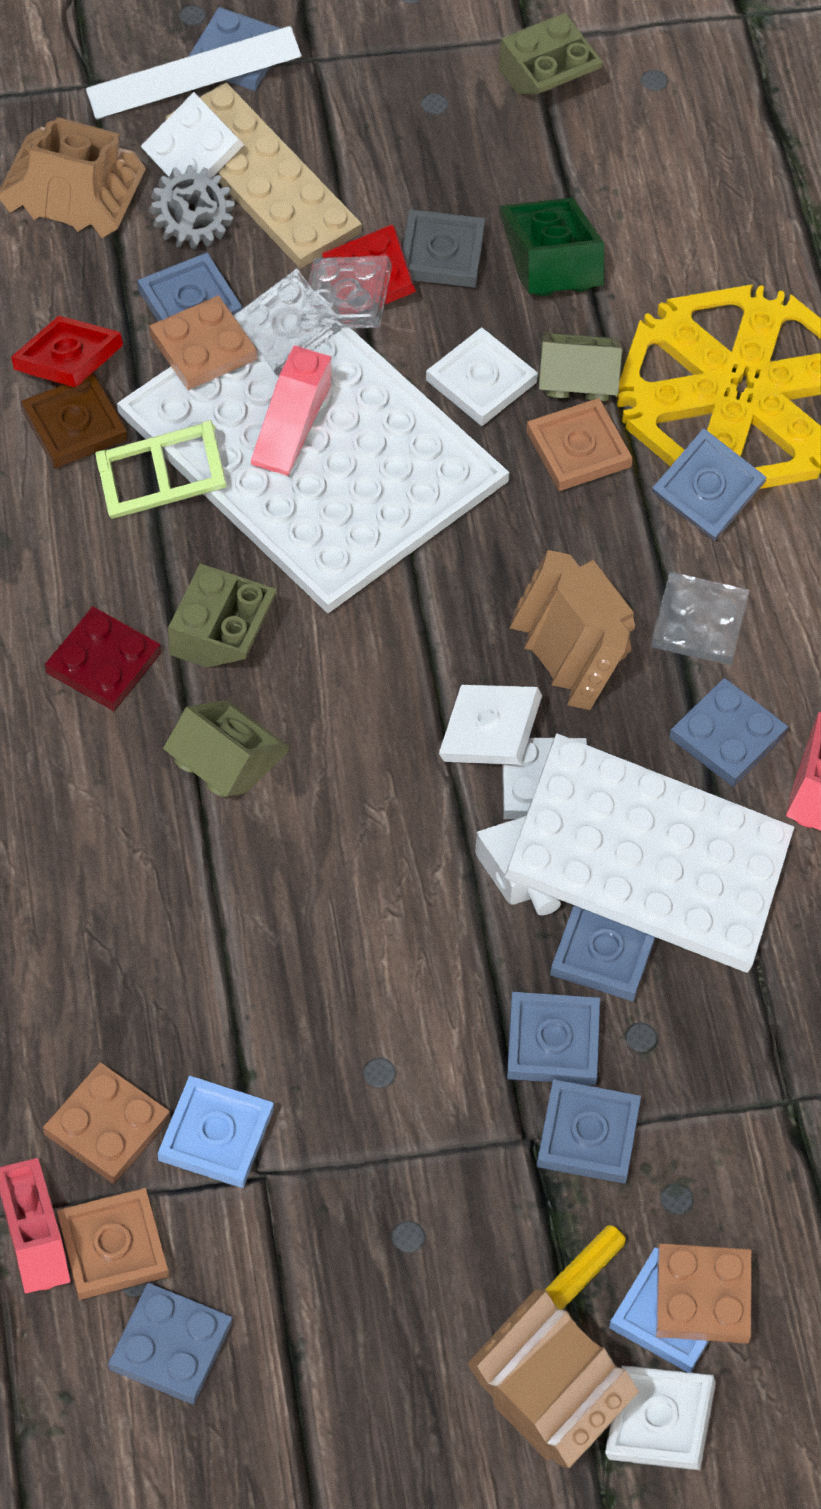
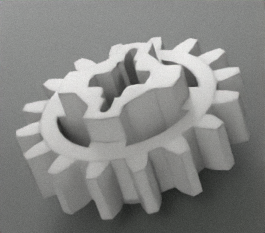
[149,165,234,250]

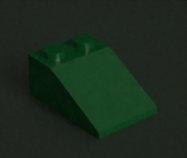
[500,197,604,296]

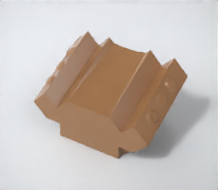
[0,117,146,238]
[510,550,635,710]
[467,1289,639,1468]

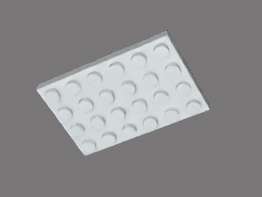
[504,733,794,973]

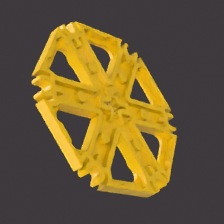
[616,284,821,489]

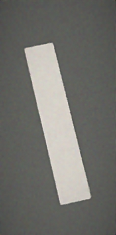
[86,26,301,119]

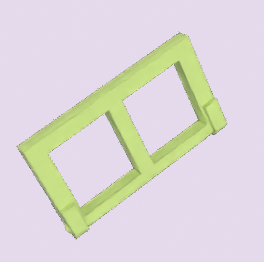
[95,420,227,519]

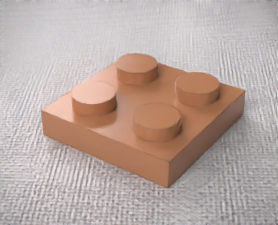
[149,295,257,391]
[526,398,633,491]
[43,1062,171,1184]
[56,1188,169,1300]
[656,1244,751,1344]

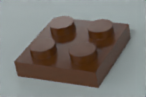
[21,373,127,469]

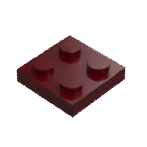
[45,606,161,712]

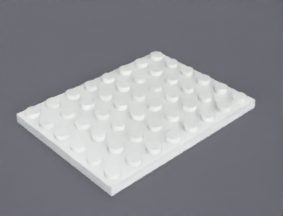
[117,280,509,613]

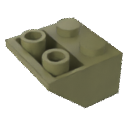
[498,13,603,94]
[168,564,277,668]

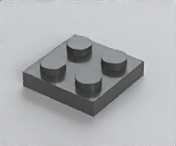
[403,209,485,288]

